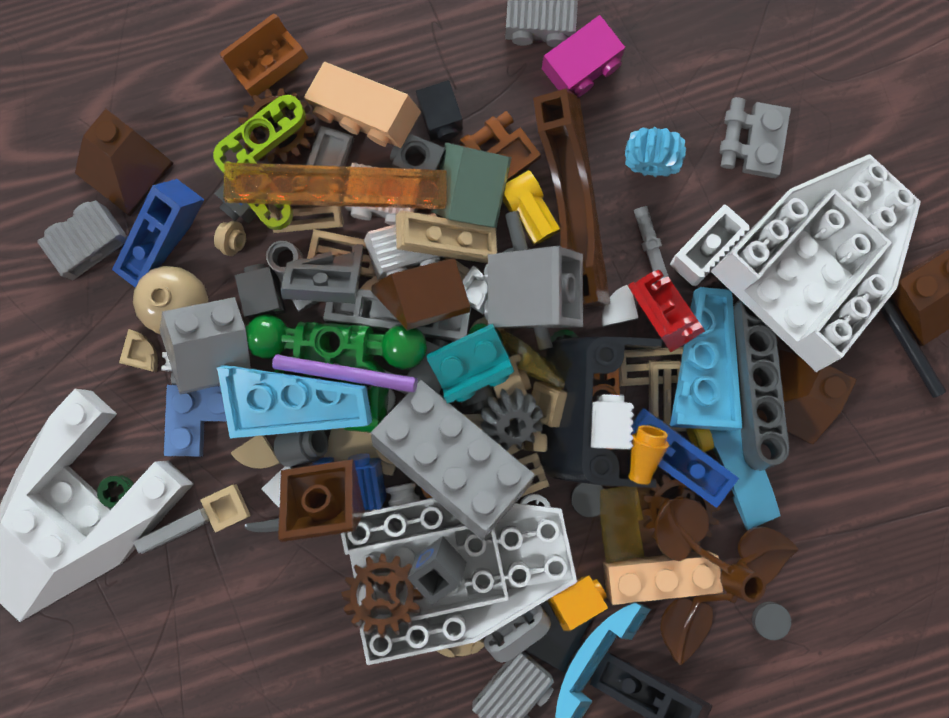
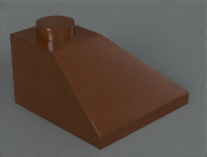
[75,108,173,216]
[757,350,857,444]

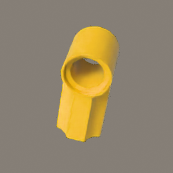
[503,170,560,246]

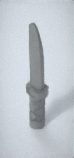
[634,206,669,282]

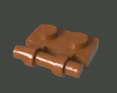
[459,111,541,183]

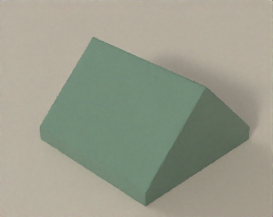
[431,142,512,227]

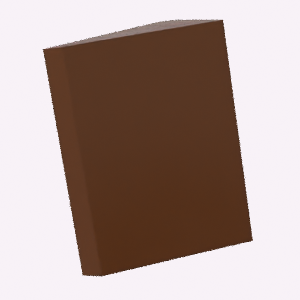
[371,258,470,330]
[278,459,365,542]

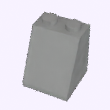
[484,246,583,329]

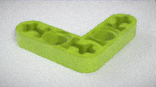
[213,95,306,230]

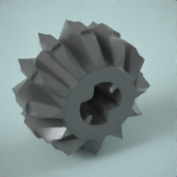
[481,387,543,451]

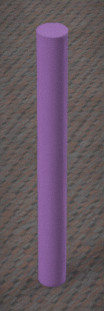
[272,355,418,393]

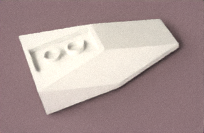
[710,154,921,372]
[341,498,577,665]

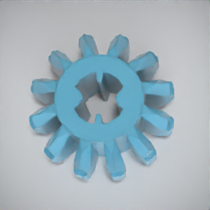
[625,127,686,177]

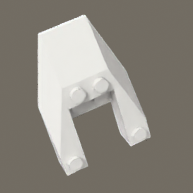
[0,389,193,622]

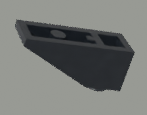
[590,651,713,718]

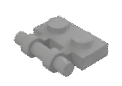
[719,97,791,179]

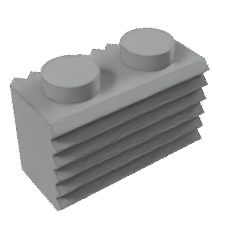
[505,0,578,47]
[37,200,128,280]
[472,651,554,718]

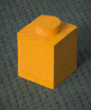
[547,575,608,631]

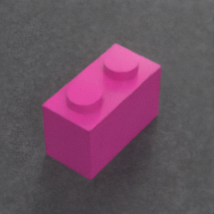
[542,15,626,97]

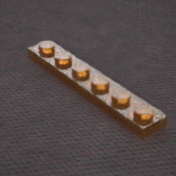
[223,162,447,209]

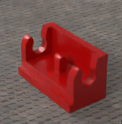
[627,270,705,352]

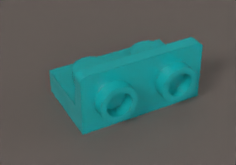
[427,323,514,403]

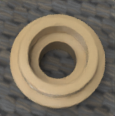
[214,221,246,256]

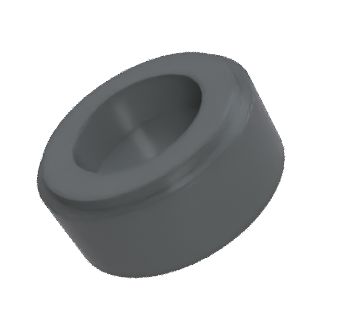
[571,483,608,517]
[752,602,791,640]

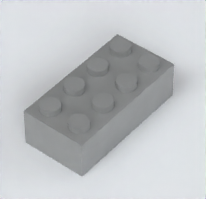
[371,380,535,541]

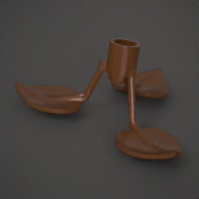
[655,498,799,665]

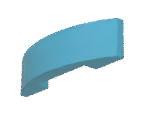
[710,429,781,530]
[555,602,651,718]

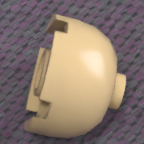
[133,266,208,335]

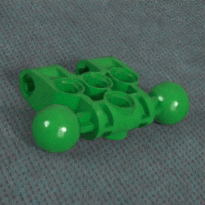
[246,314,427,433]

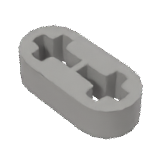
[484,605,551,663]

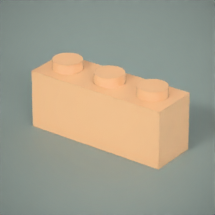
[304,62,421,148]
[603,551,723,605]

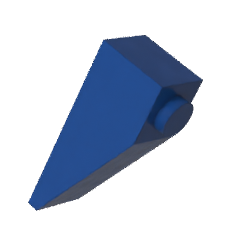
[112,179,204,287]
[630,407,739,508]

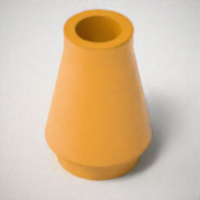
[629,425,669,485]

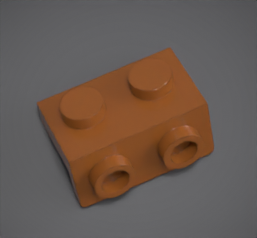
[220,14,308,98]

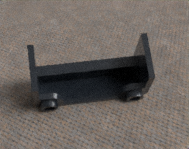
[541,337,662,488]

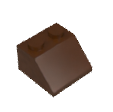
[890,247,949,346]

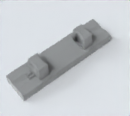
[323,289,471,341]

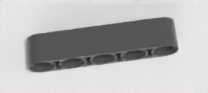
[733,300,789,471]

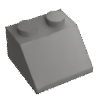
[159,297,251,395]

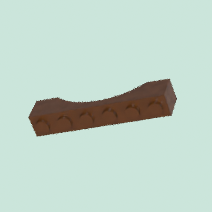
[533,88,611,309]

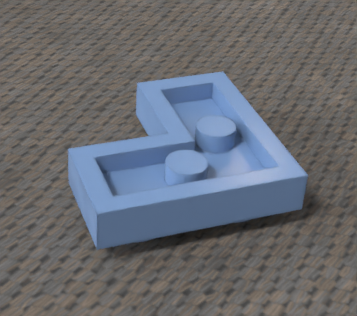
[164,385,227,457]

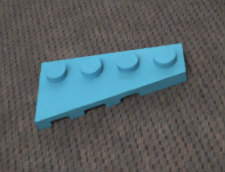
[670,287,742,431]
[217,365,372,438]

